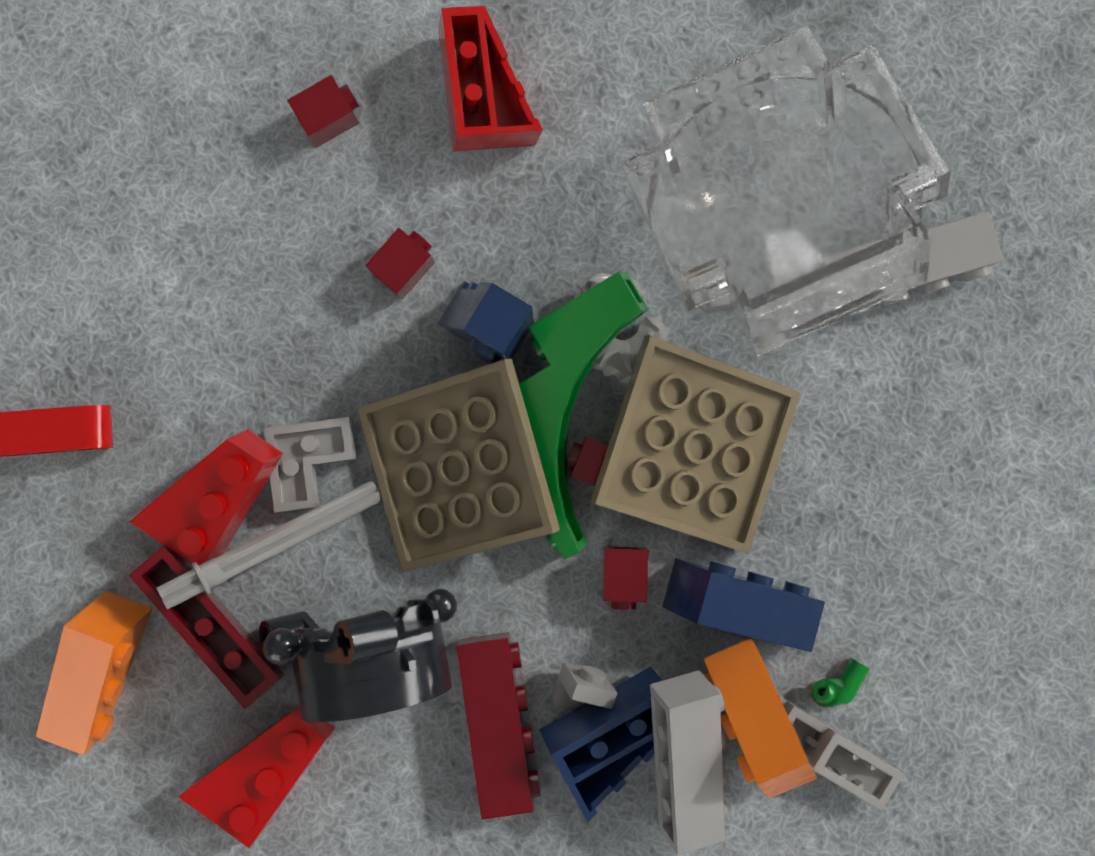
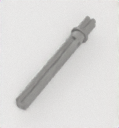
[157,482,381,609]

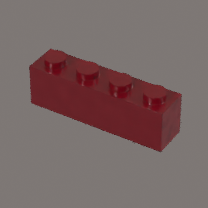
[128,546,285,709]
[456,632,541,820]

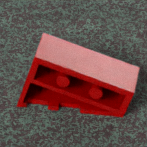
[438,6,543,152]
[129,430,283,565]
[178,705,335,848]

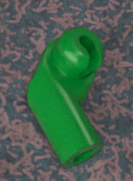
[811,658,870,707]

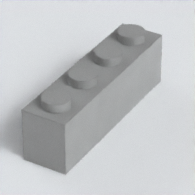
[814,211,1004,318]
[650,670,728,856]

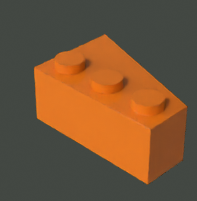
[35,591,152,756]
[703,638,817,799]

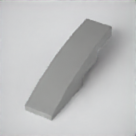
[779,695,904,811]

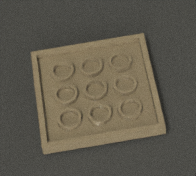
[590,335,801,554]
[357,359,560,572]

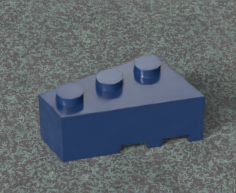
[437,281,534,364]
[662,558,825,652]
[539,666,662,822]

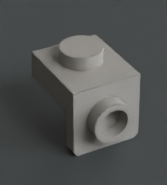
[551,663,617,710]

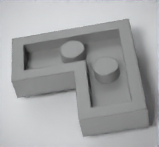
[264,417,357,513]

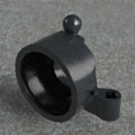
[259,589,457,722]

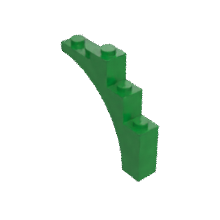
[519,271,649,560]

